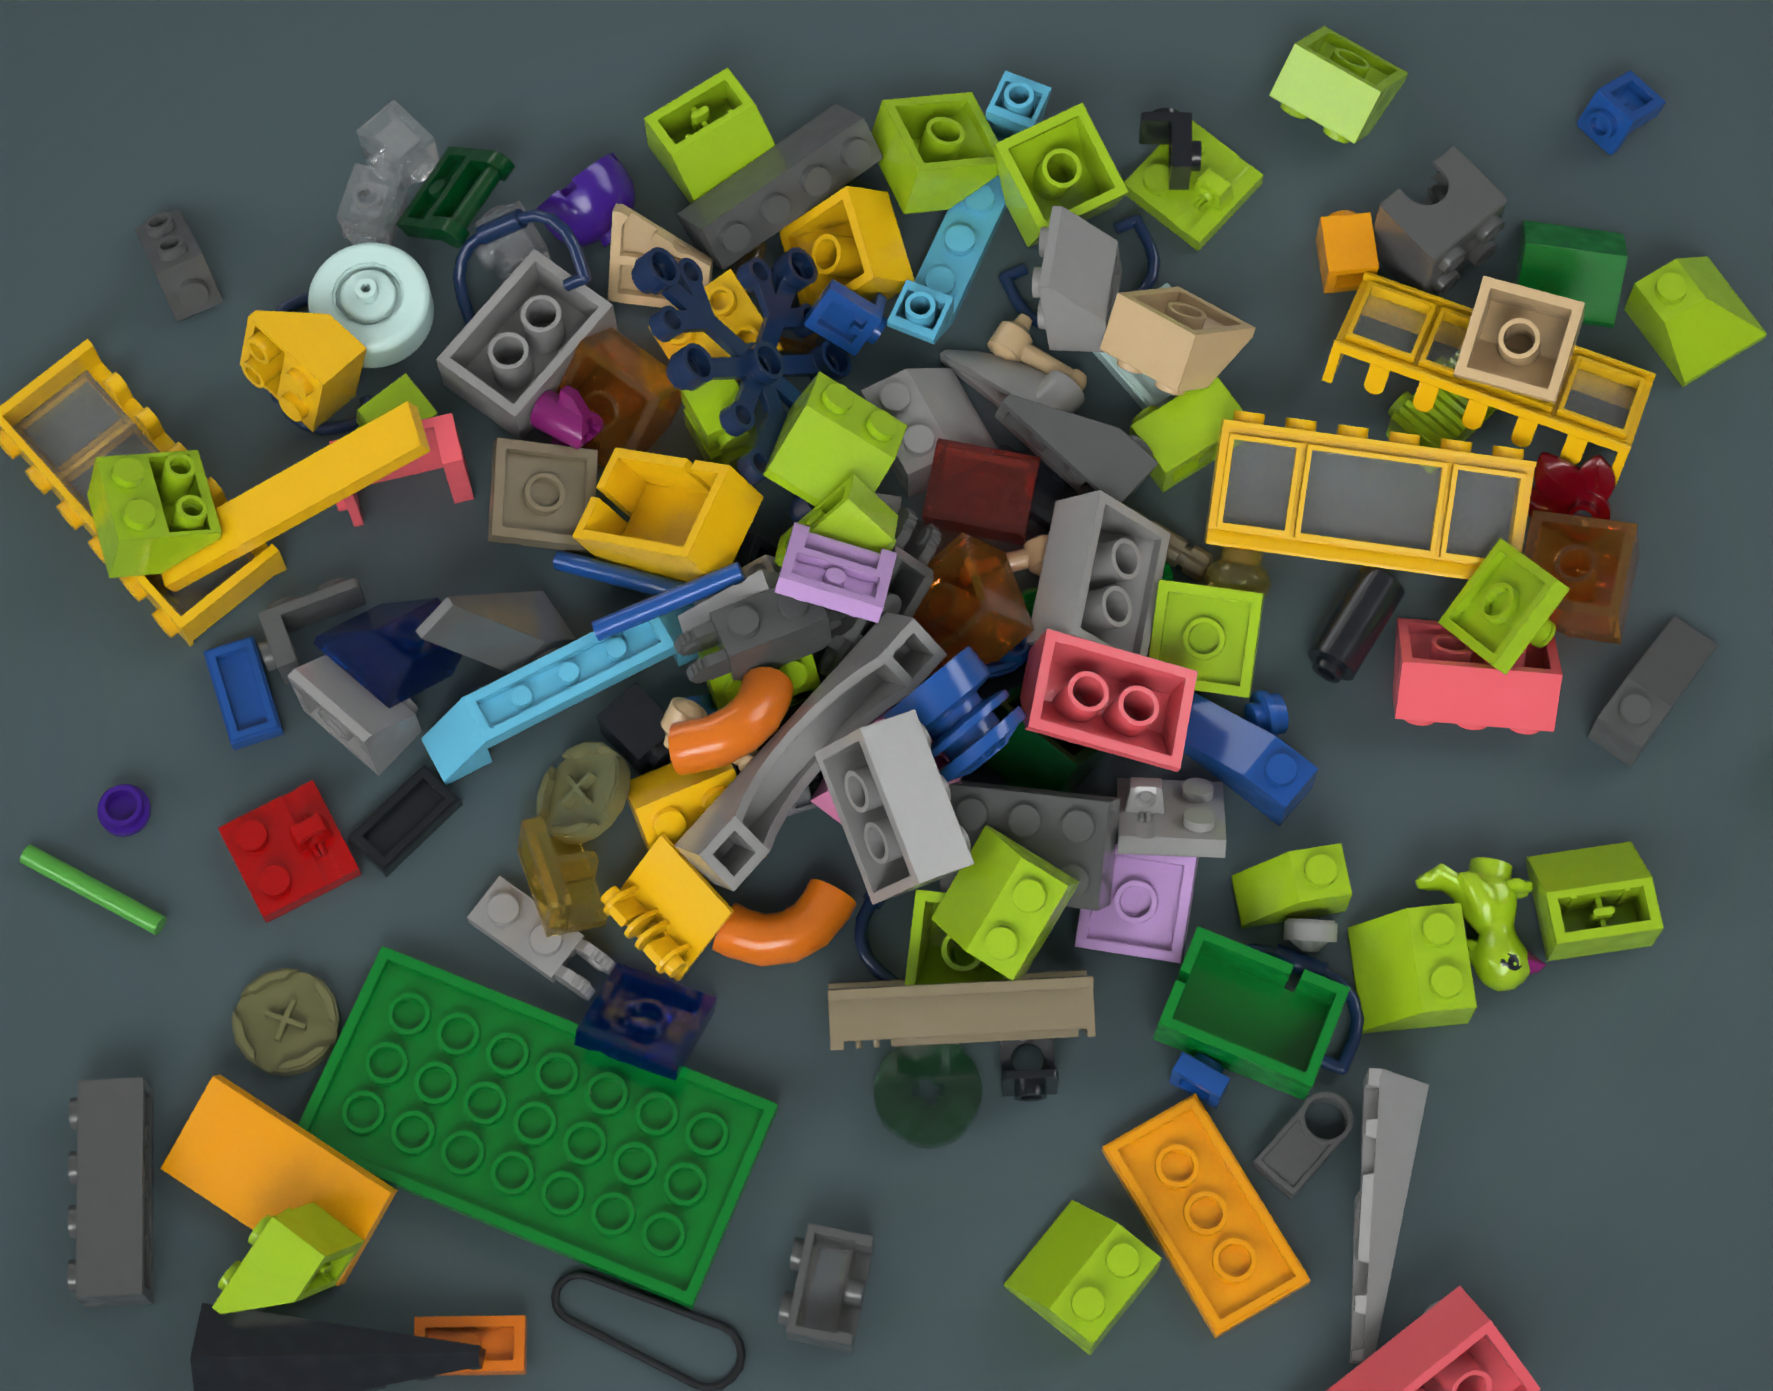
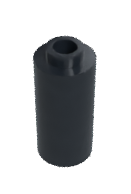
[1308,566,1405,683]

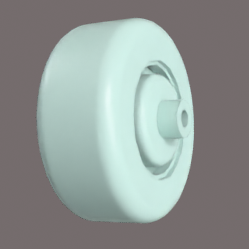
[308,242,434,368]

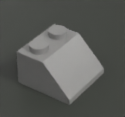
[861,368,997,499]
[287,649,422,776]

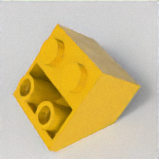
[240,310,367,432]
[627,763,767,881]

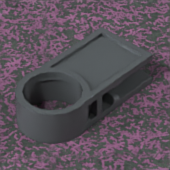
[1252,1091,1354,1201]

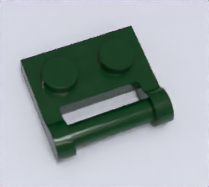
[396,146,515,248]

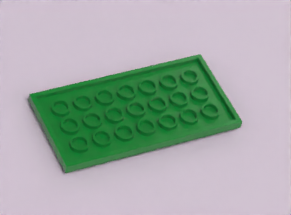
[298,946,779,1309]

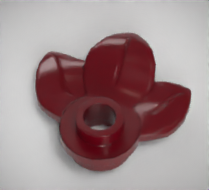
[1528,452,1616,536]

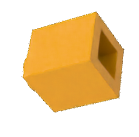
[1316,210,1379,294]

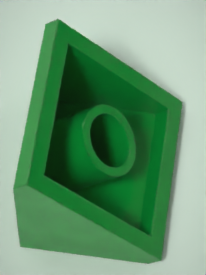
[1515,220,1628,328]

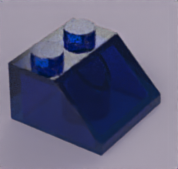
[313,598,462,709]

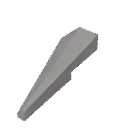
[1350,1068,1429,1364]

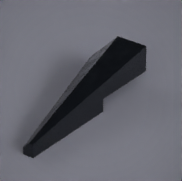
[190,1303,486,1391]

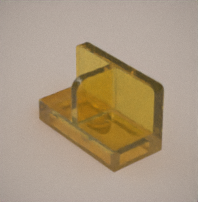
[517,816,608,937]

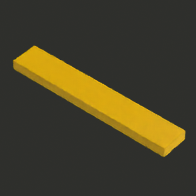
[161,401,431,593]

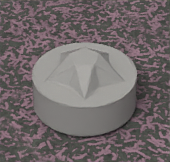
[1283,918,1338,952]

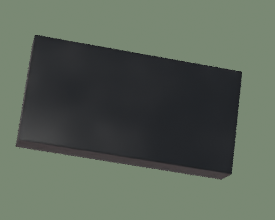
[348,765,463,877]

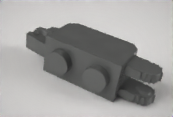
[816,507,943,678]
[673,587,847,684]

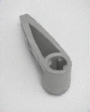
[940,349,1085,414]

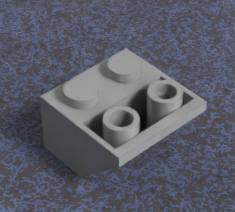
[1032,206,1122,353]

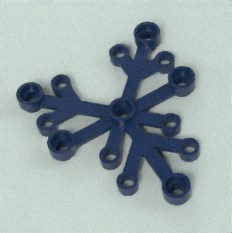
[631,247,852,522]

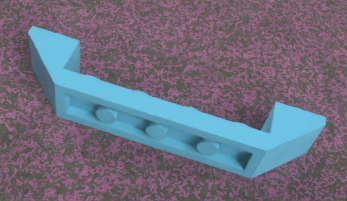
[887,70,1051,344]
[421,603,698,785]

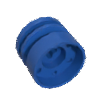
[882,646,1027,782]

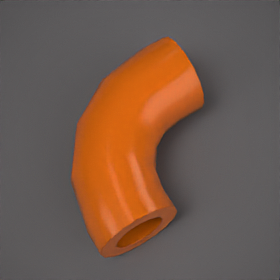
[668,667,794,775]
[712,879,857,967]

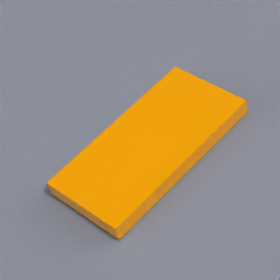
[160,1074,398,1286]
[1101,1093,1311,1339]

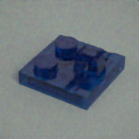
[574,963,717,1081]

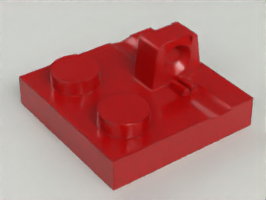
[218,780,362,923]

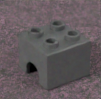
[1373,146,1507,297]

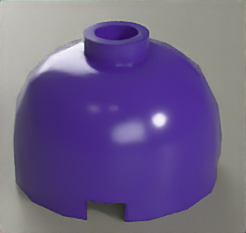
[537,153,636,248]

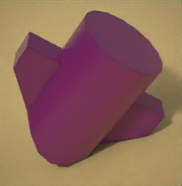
[530,385,604,450]

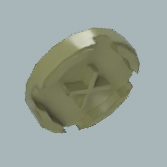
[536,741,630,845]
[231,968,342,1077]

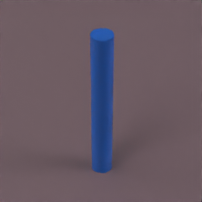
[553,550,692,605]
[591,561,746,641]

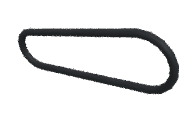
[551,1270,746,1391]

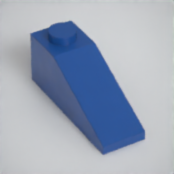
[1184,693,1318,826]

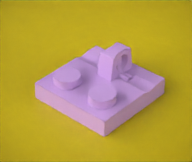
[1075,844,1199,963]

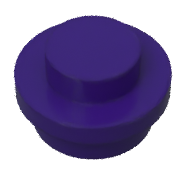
[97,784,151,837]

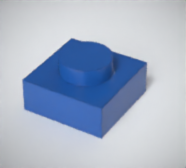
[1169,1052,1231,1109]

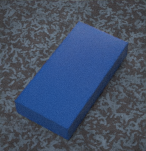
[203,636,284,750]

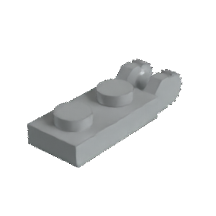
[467,876,616,1001]

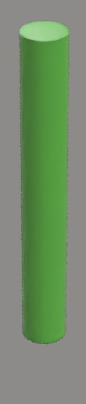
[20,844,167,935]

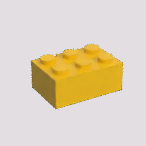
[572,447,764,582]

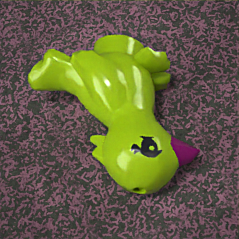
[1415,857,1547,991]

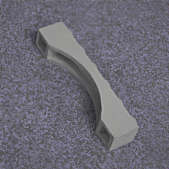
[674,612,947,892]

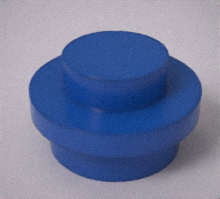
[1244,690,1289,736]

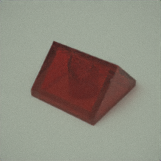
[922,438,1041,546]

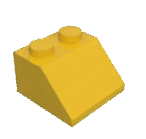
[779,186,915,306]

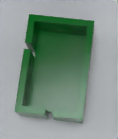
[1153,926,1350,1101]

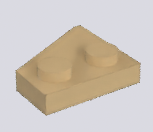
[608,203,713,308]

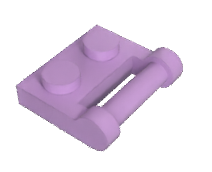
[775,522,897,623]

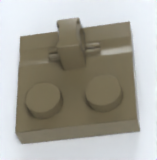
[488,437,598,553]

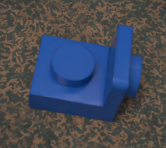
[1577,70,1666,155]
[803,279,888,356]

